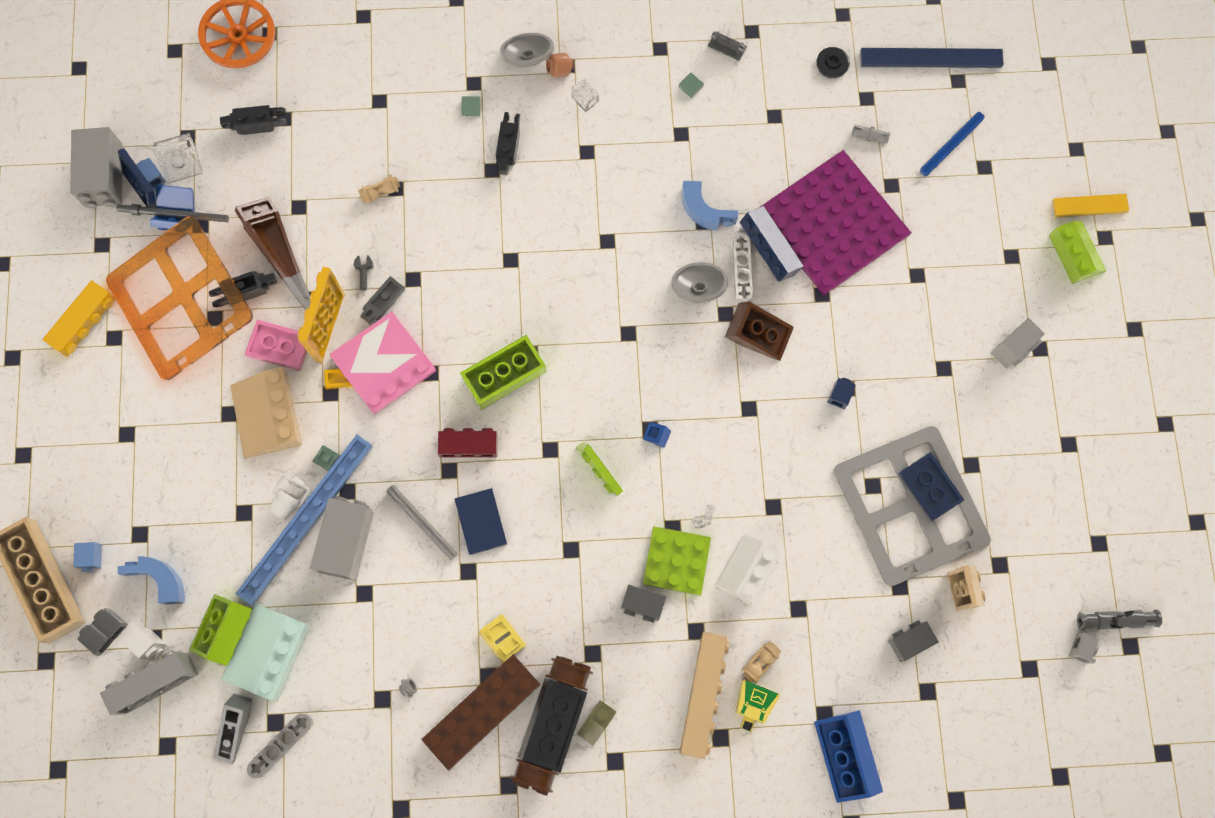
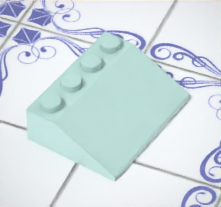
[222,603,311,701]

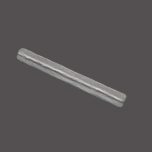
[386,485,458,560]

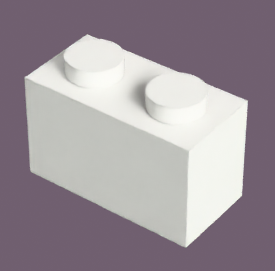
[122,626,167,660]

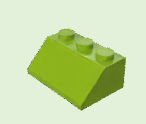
[1049,221,1107,284]
[189,594,252,666]

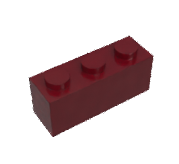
[438,428,498,458]

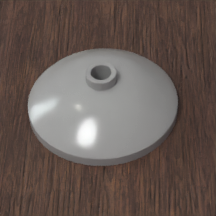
[500,33,554,67]
[671,262,728,303]

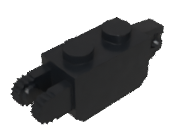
[220,105,287,135]
[496,112,520,175]
[208,271,278,308]

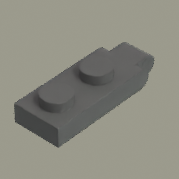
[360,276,406,324]

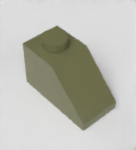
[577,700,617,746]

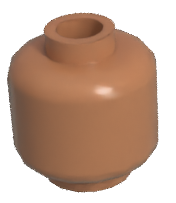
[546,53,574,78]

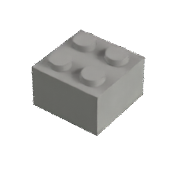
[991,318,1045,369]

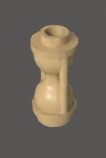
[358,175,401,204]
[741,641,781,683]

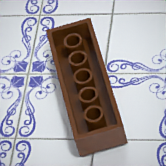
[421,654,541,771]

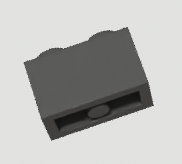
[621,584,666,623]
[888,620,939,662]

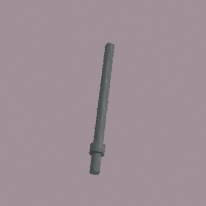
[116,204,229,223]

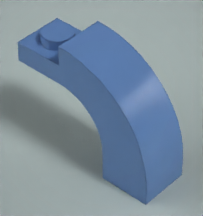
[682,181,738,230]
[118,556,185,605]

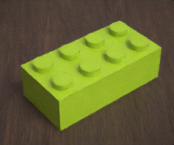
[460,334,547,410]

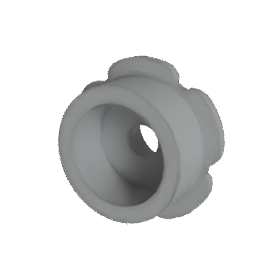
[399,678,417,698]

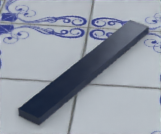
[860,48,1004,68]

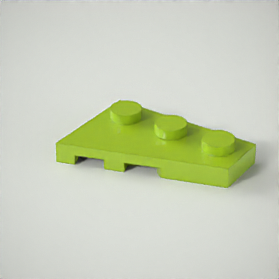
[576,443,623,496]

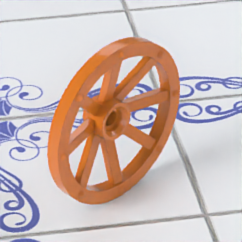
[198,0,275,69]

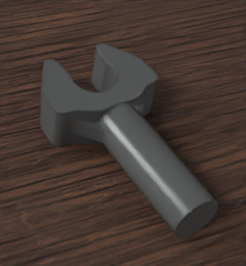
[354,255,374,290]

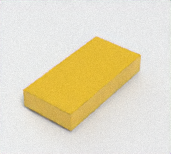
[324,369,353,390]

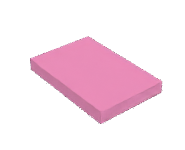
[244,320,307,371]

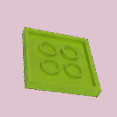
[643,526,711,596]

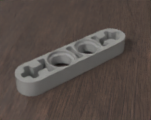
[247,714,313,778]

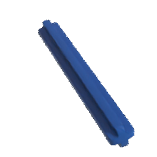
[920,112,985,176]

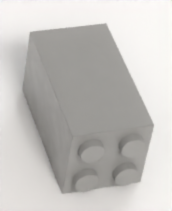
[70,127,122,208]
[310,496,374,581]

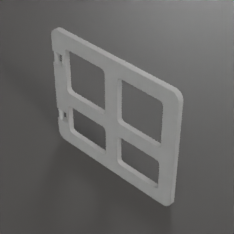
[834,426,991,586]

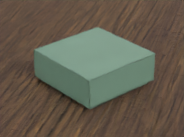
[678,73,704,98]
[461,96,480,116]

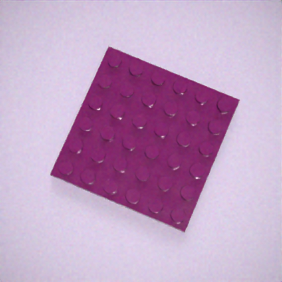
[759,150,912,296]

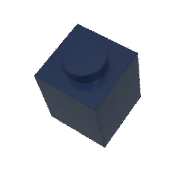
[827,377,856,410]

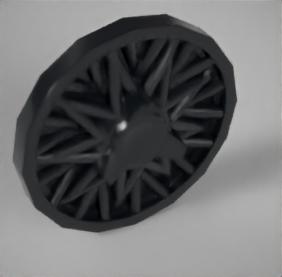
[816,47,850,78]

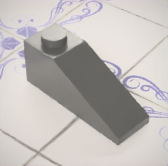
[214,694,253,764]

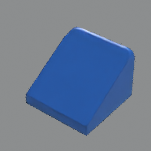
[643,422,671,448]

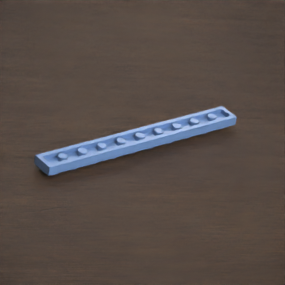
[235,434,373,606]

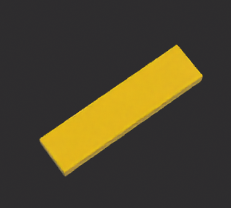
[1052,194,1129,218]

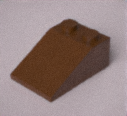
[725,302,794,361]

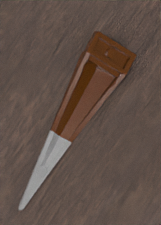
[235,197,311,310]

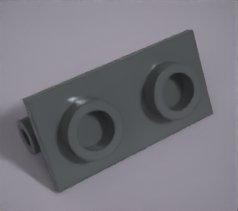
[708,31,747,61]

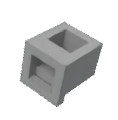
[1069,631,1099,664]

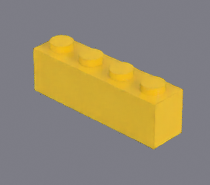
[42,280,116,357]

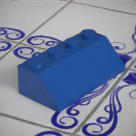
[814,710,883,803]

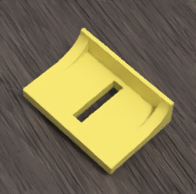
[479,614,526,664]

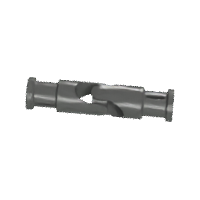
[1077,609,1162,631]

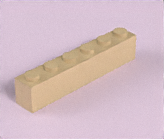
[679,632,730,759]

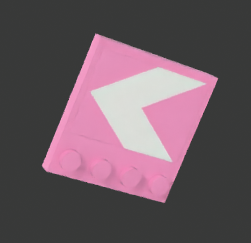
[329,311,436,415]

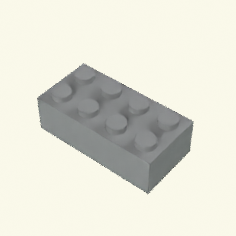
[100,650,198,715]

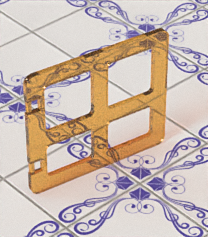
[106,216,253,380]

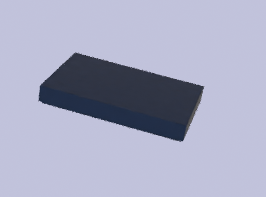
[118,148,157,208]
[898,452,964,522]
[454,488,507,555]

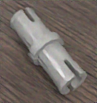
[852,124,890,144]

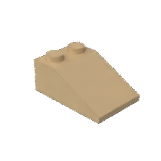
[947,565,986,611]

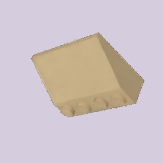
[230,367,302,459]

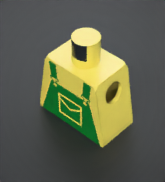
[736,680,780,732]

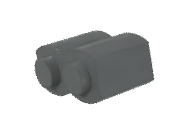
[77,608,128,656]

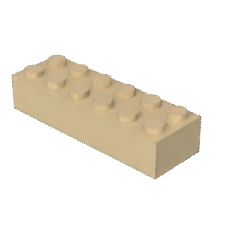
[0,517,86,644]

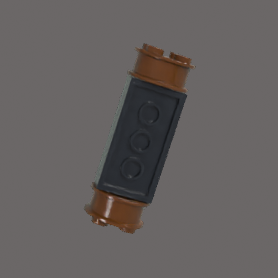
[510,655,593,796]

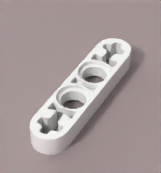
[733,233,753,303]

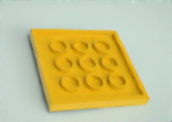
[297,267,345,363]

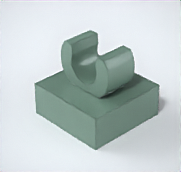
[312,445,340,471]

